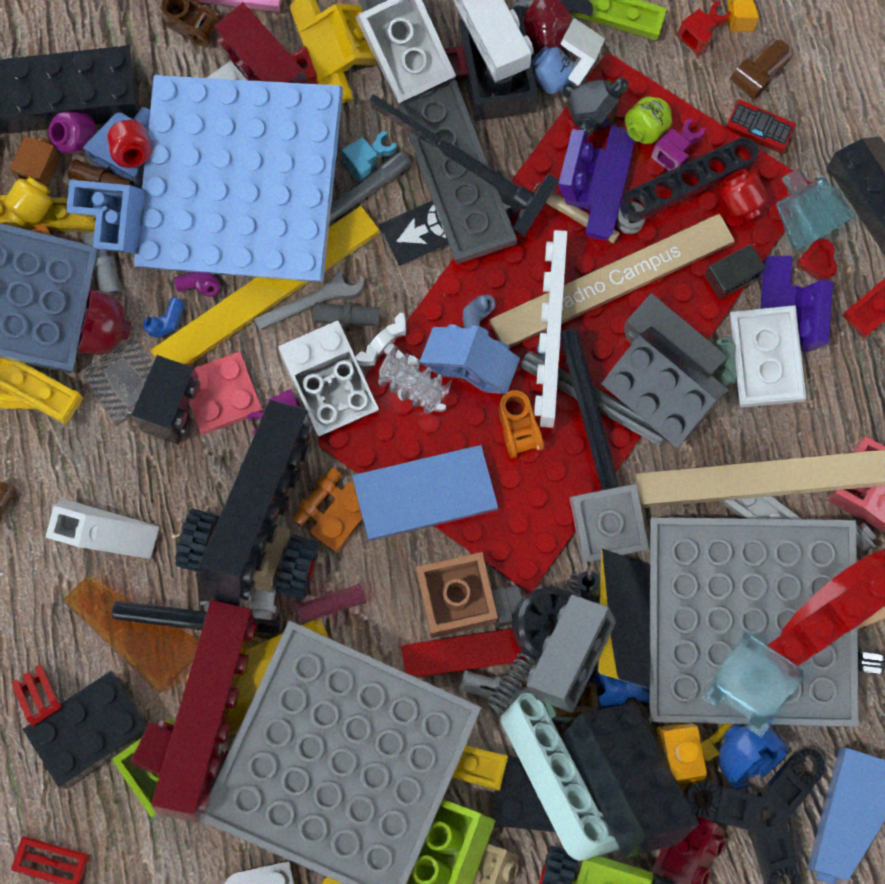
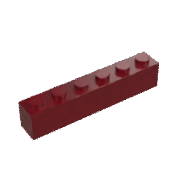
[151,600,258,823]

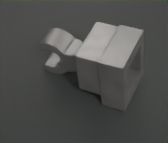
[492,586,544,628]

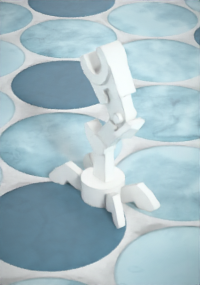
[356,313,449,412]

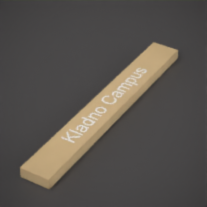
[490,214,735,348]

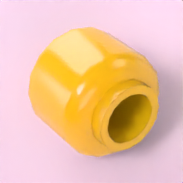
[4,176,53,226]

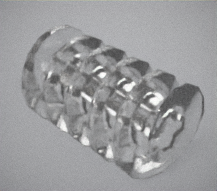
[378,345,452,414]

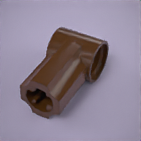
[730,38,793,100]

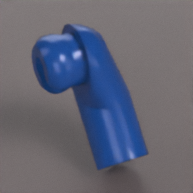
[143,298,185,338]

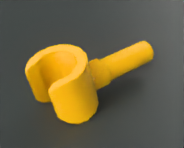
[701,724,733,762]

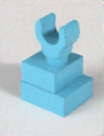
[342,131,397,183]

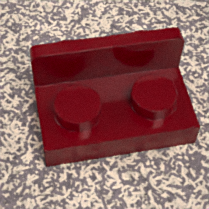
[651,817,726,884]

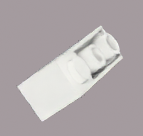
[45,499,160,559]

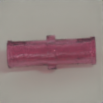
[296,583,366,625]

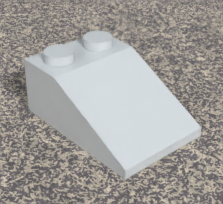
[356,0,456,103]

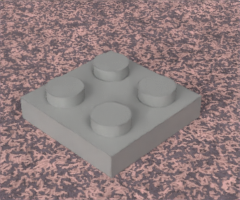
[569,484,649,563]

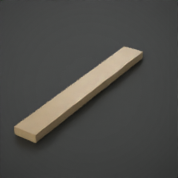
[636,450,885,508]

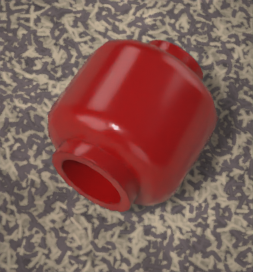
[107,120,152,168]
[720,169,768,219]

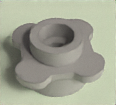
[856,522,877,553]

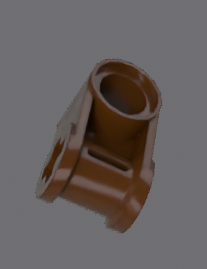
[161,0,223,47]

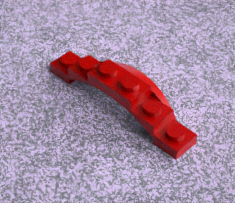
[764,549,885,675]

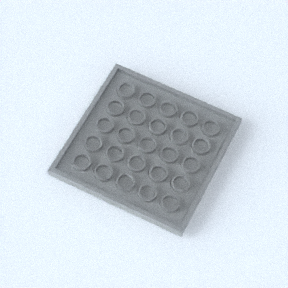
[649,518,858,727]
[199,621,482,884]

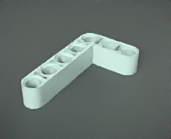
[501,693,620,860]

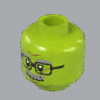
[625,96,672,144]

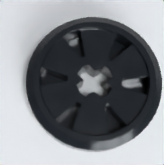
[512,587,572,661]

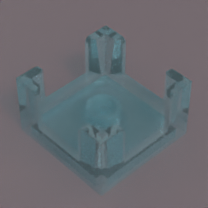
[702,632,804,738]

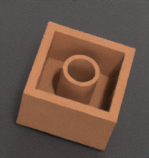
[416,552,498,638]

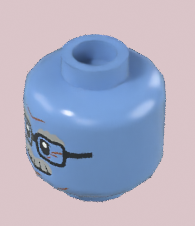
[531,47,575,94]

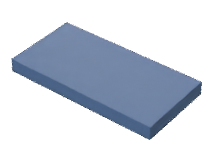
[352,445,498,541]

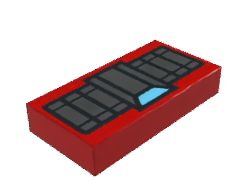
[726,99,796,154]

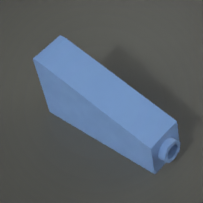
[807,748,885,884]

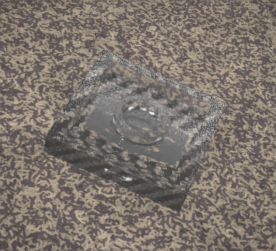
[80,337,153,426]

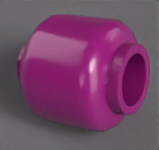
[48,111,97,153]

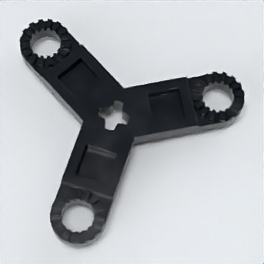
[683,749,826,884]

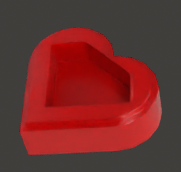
[796,239,837,281]

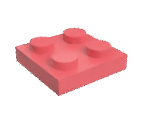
[189,351,263,436]

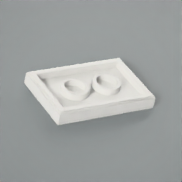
[730,305,806,408]

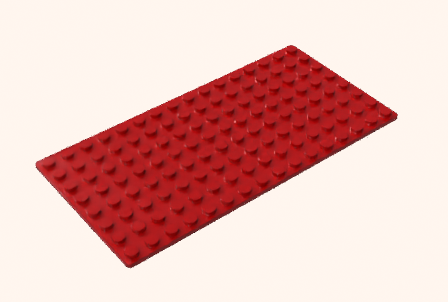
[318,53,814,592]

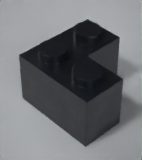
[131,355,200,445]

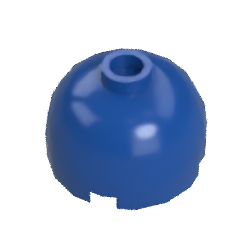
[718,724,789,791]

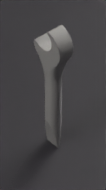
[254,271,364,330]

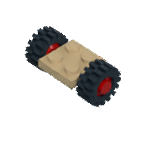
[175,508,319,600]

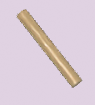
[533,183,620,244]

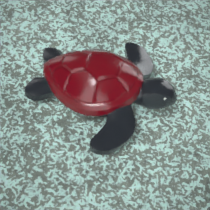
[508,0,594,61]

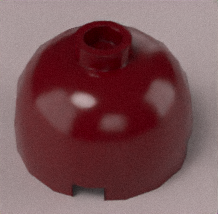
[77,289,131,356]

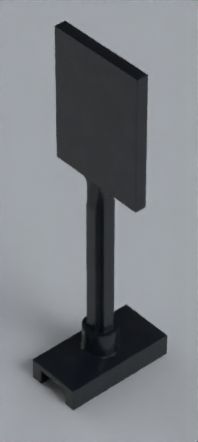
[369,94,559,237]

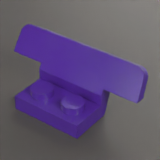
[559,124,635,240]
[760,256,833,352]

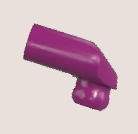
[173,272,221,297]

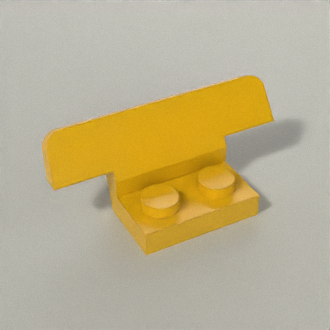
[290,0,378,104]

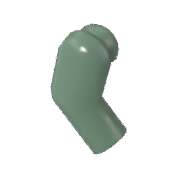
[714,337,737,387]

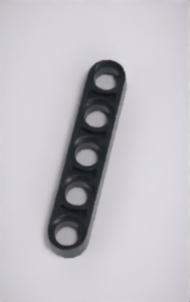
[620,138,759,222]

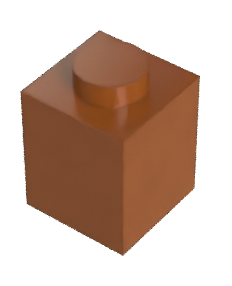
[10,136,60,187]

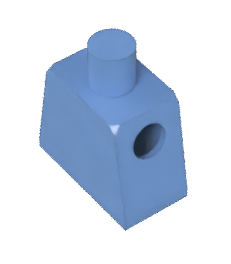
[84,107,150,188]

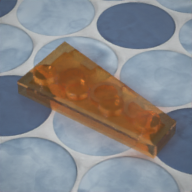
[63,576,199,694]

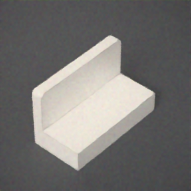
[561,19,605,86]

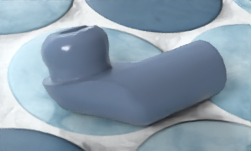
[463,294,495,328]

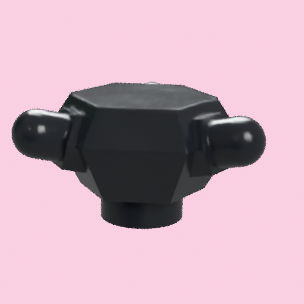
[562,78,629,137]

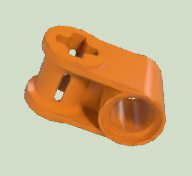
[499,390,544,458]

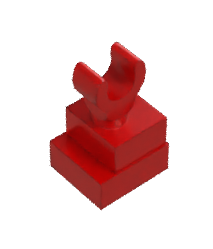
[677,1,731,56]

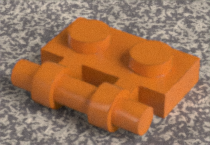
[291,467,363,554]

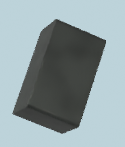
[704,244,766,300]

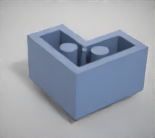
[66,180,146,254]
[419,324,520,394]

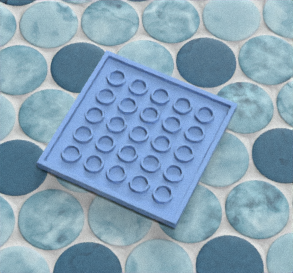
[134,75,343,282]

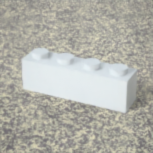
[453,0,534,82]

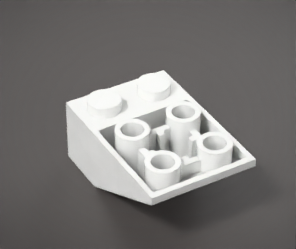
[278,320,379,437]

